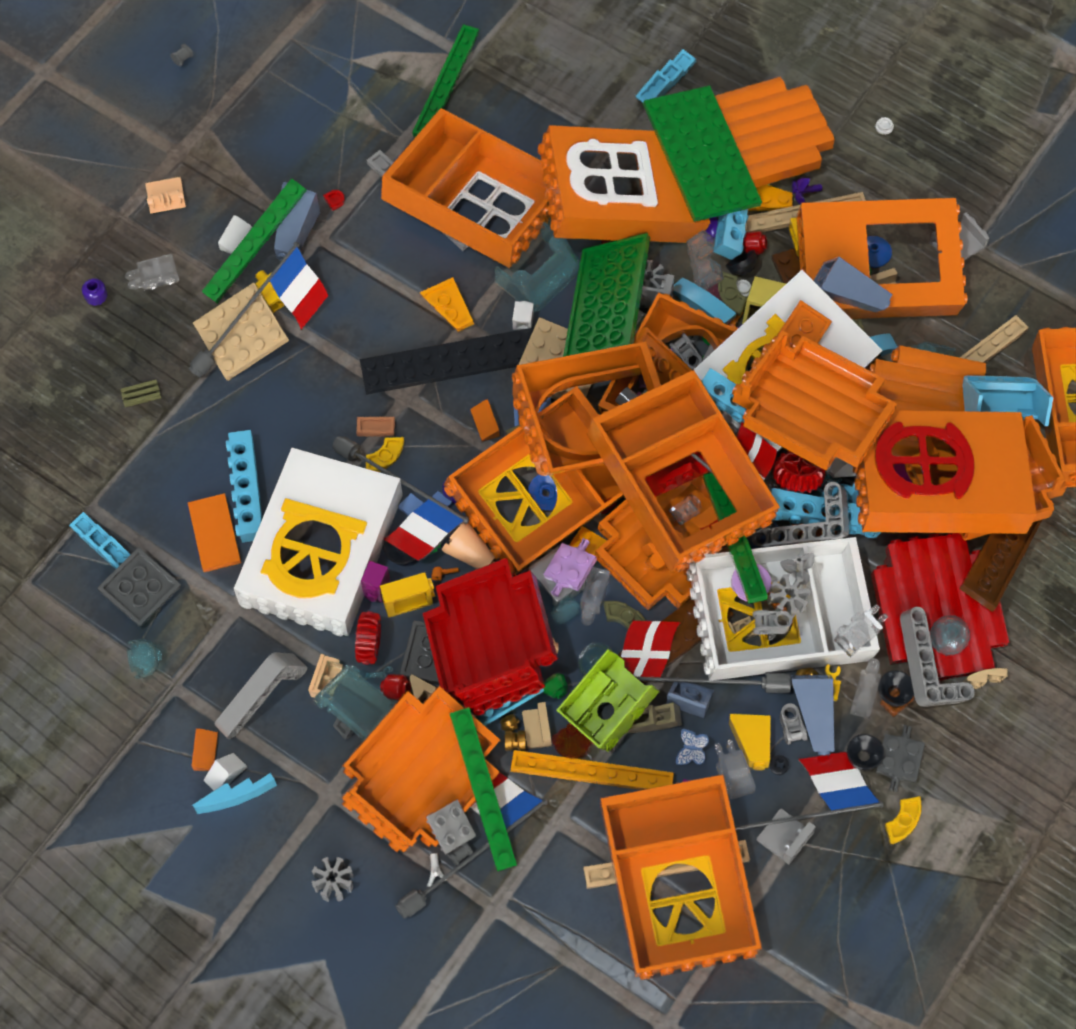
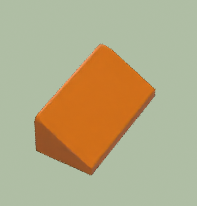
[470,399,500,442]
[192,728,218,771]

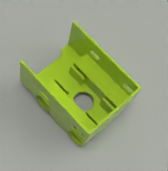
[557,649,660,752]

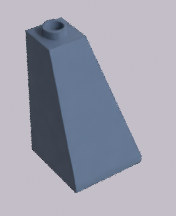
[274,182,320,261]
[813,257,893,312]
[791,675,834,755]

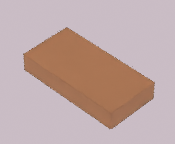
[356,417,395,436]

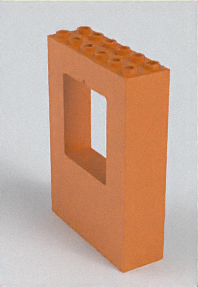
[796,198,967,319]
[587,370,780,573]

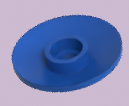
[867,236,892,268]
[528,475,557,511]

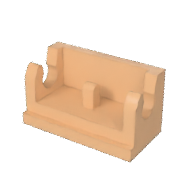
[308,654,343,702]

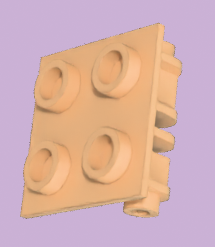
[146,177,186,214]

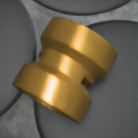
[505,730,526,751]

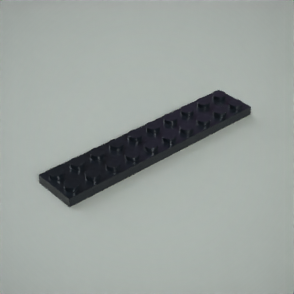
[359,327,535,395]

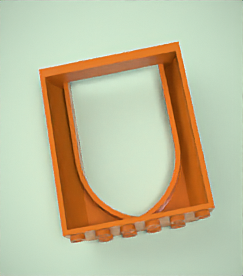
[598,292,752,414]
[512,341,661,476]

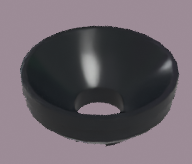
[726,250,758,276]
[878,670,914,707]
[847,734,884,771]

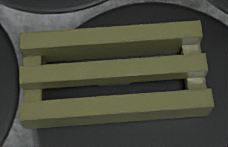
[120,379,161,407]

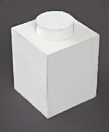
[512,301,534,330]

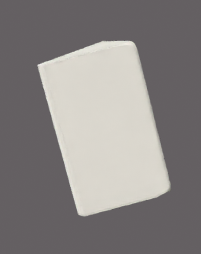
[218,215,252,254]

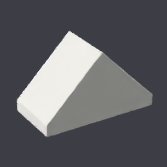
[204,753,247,791]

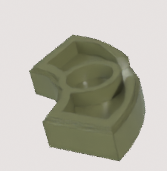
[718,271,747,316]
[603,601,646,630]

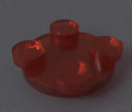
[552,723,592,759]

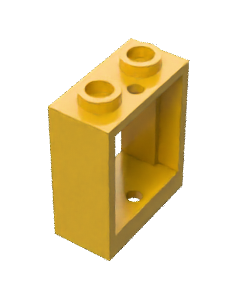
[380,572,435,618]

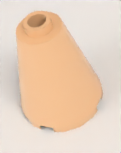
[442,523,495,569]

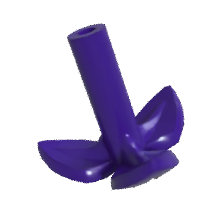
[792,178,822,205]

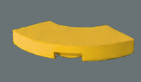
[366,437,404,472]
[885,796,921,845]

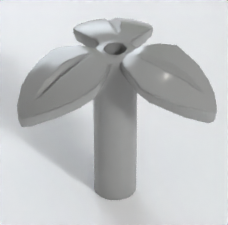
[780,553,814,585]

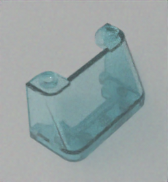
[314,665,395,742]

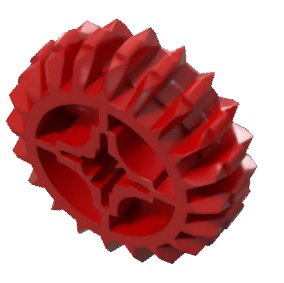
[773,451,825,493]
[355,611,381,665]

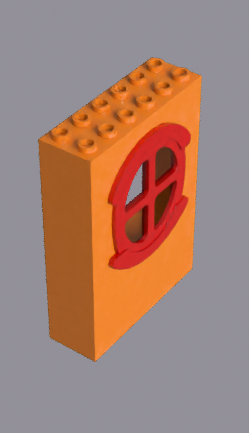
[853,410,1037,534]

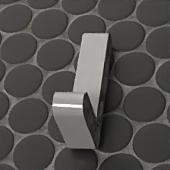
[752,482,849,548]
[900,606,975,707]
[215,652,307,739]

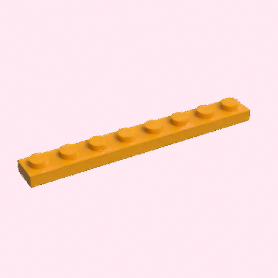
[511,750,674,790]

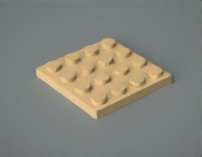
[193,282,289,381]
[512,317,591,400]

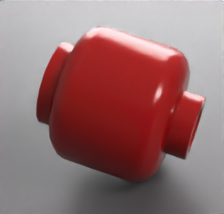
[743,231,768,255]
[380,674,411,700]

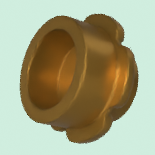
[500,714,519,731]

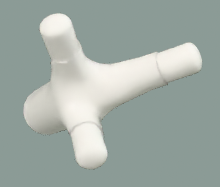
[427,854,444,887]

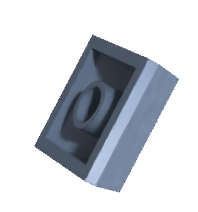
[667,677,714,718]

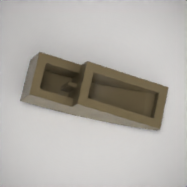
[627,702,682,733]

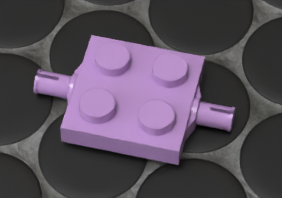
[543,538,597,597]

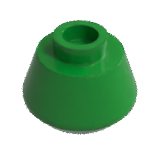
[543,673,568,699]

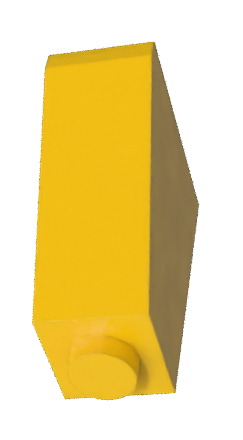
[729,714,770,770]

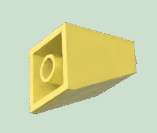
[742,276,786,324]

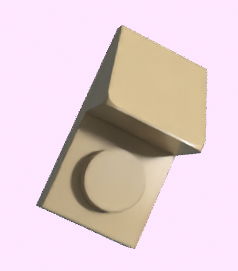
[410,674,436,703]

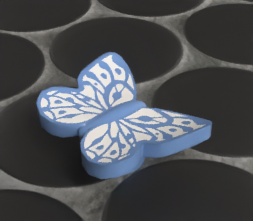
[676,729,709,765]

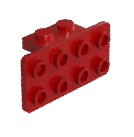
[645,452,710,497]

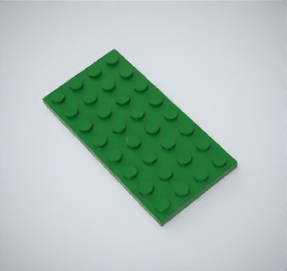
[643,86,762,222]
[563,233,650,357]

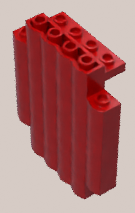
[871,533,1010,681]
[423,558,558,716]

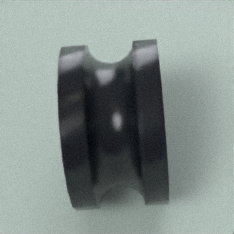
[770,755,789,775]

